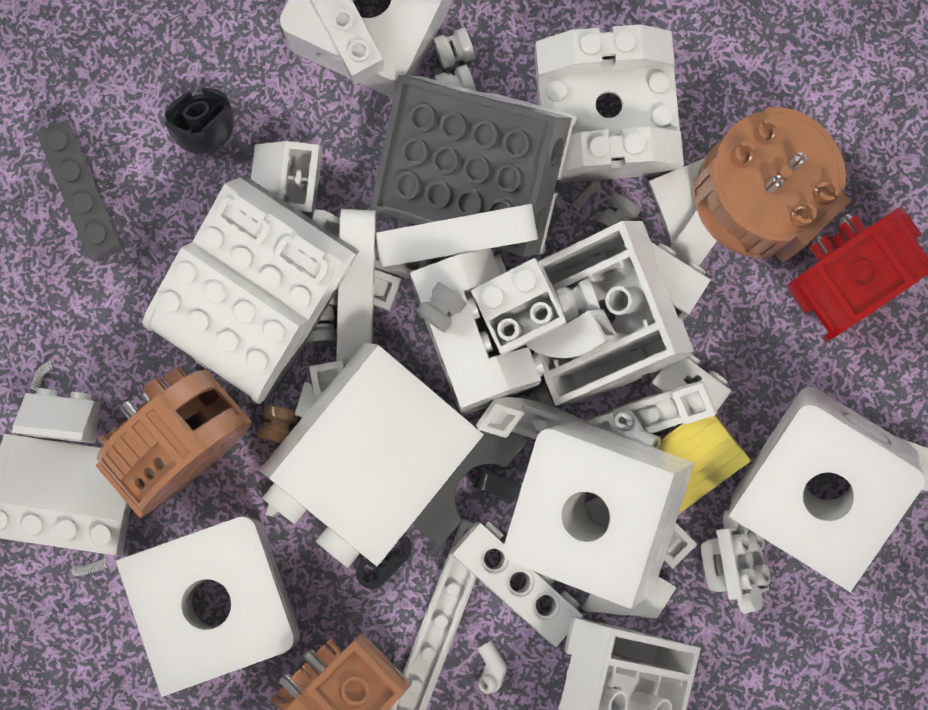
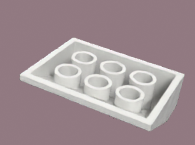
[0,434,131,555]

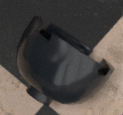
[165,88,235,154]

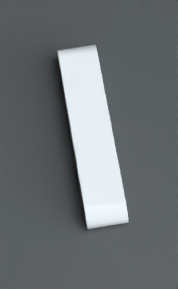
[375,204,538,267]
[336,209,376,366]

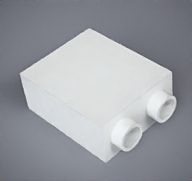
[259,342,484,568]

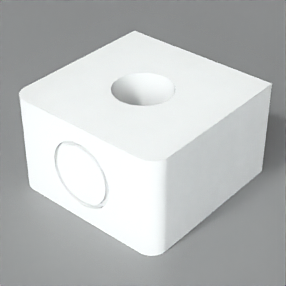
[280,0,453,99]
[729,387,925,592]
[503,420,695,609]
[116,517,300,697]

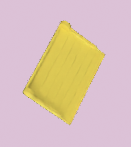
[658,415,751,514]

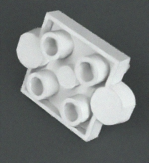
[701,510,770,614]

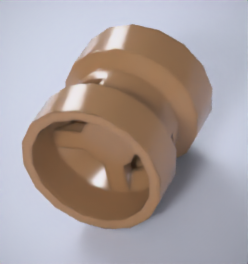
[256,404,296,444]

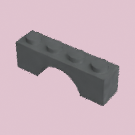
[36,119,126,262]
[412,430,528,547]

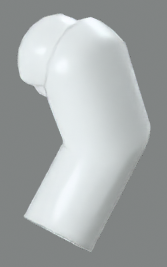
[614,411,660,449]
[477,640,507,694]

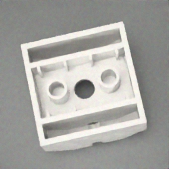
[534,24,684,182]
[534,221,694,406]
[410,248,545,416]
[558,616,701,710]

